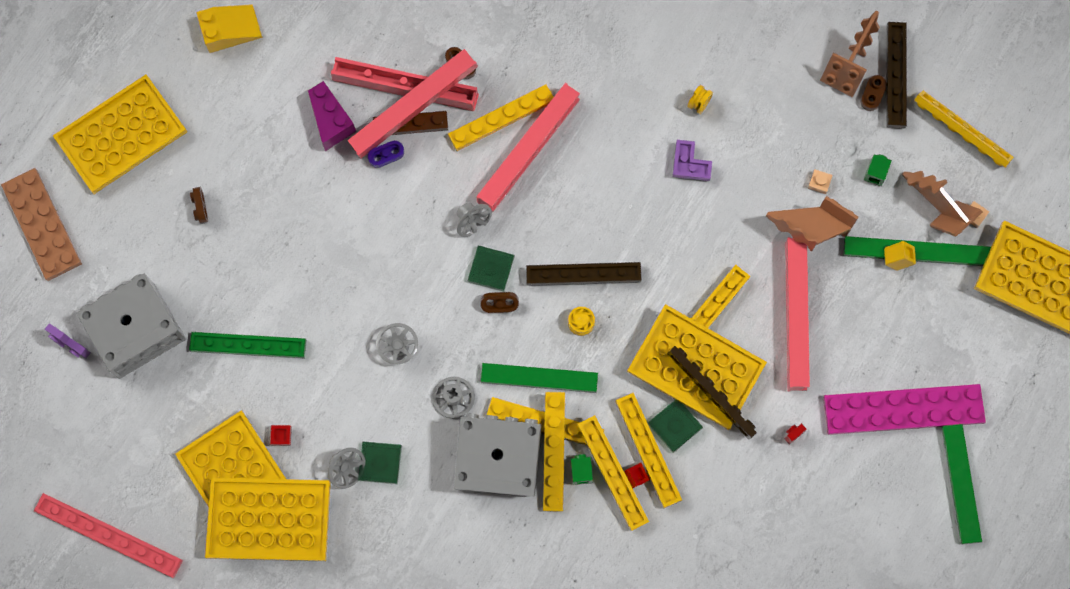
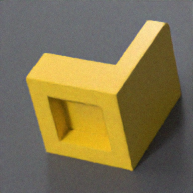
[884,241,916,271]

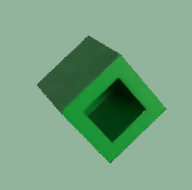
[864,154,892,186]
[571,454,593,485]

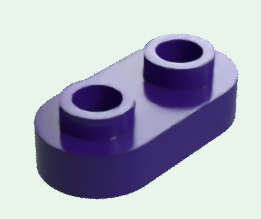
[368,140,404,168]

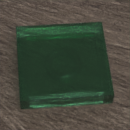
[467,245,515,292]
[648,400,703,453]
[358,441,402,485]

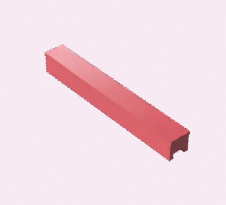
[347,49,478,159]
[331,57,479,111]
[476,82,580,212]
[785,237,810,391]

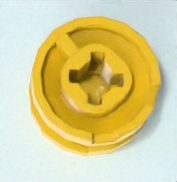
[687,85,713,114]
[568,307,595,336]

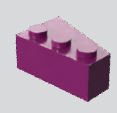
[308,81,357,152]

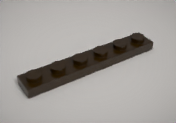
[887,22,907,128]
[526,262,642,286]
[667,346,757,440]

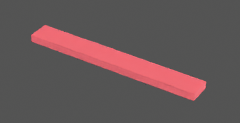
[34,493,183,578]

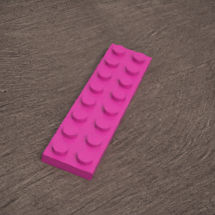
[823,384,986,435]

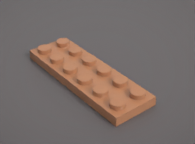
[1,168,82,281]

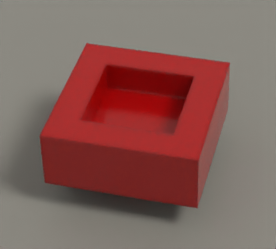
[784,423,807,445]
[270,425,292,446]
[624,462,650,489]

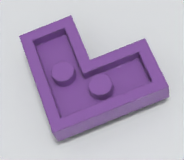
[673,139,712,181]
[45,323,91,359]

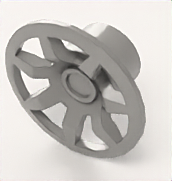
[457,203,492,237]
[376,323,418,364]
[433,377,475,418]
[328,448,365,489]

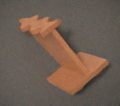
[820,11,880,97]
[902,171,983,237]
[766,196,859,252]

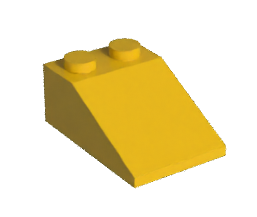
[196,4,263,53]

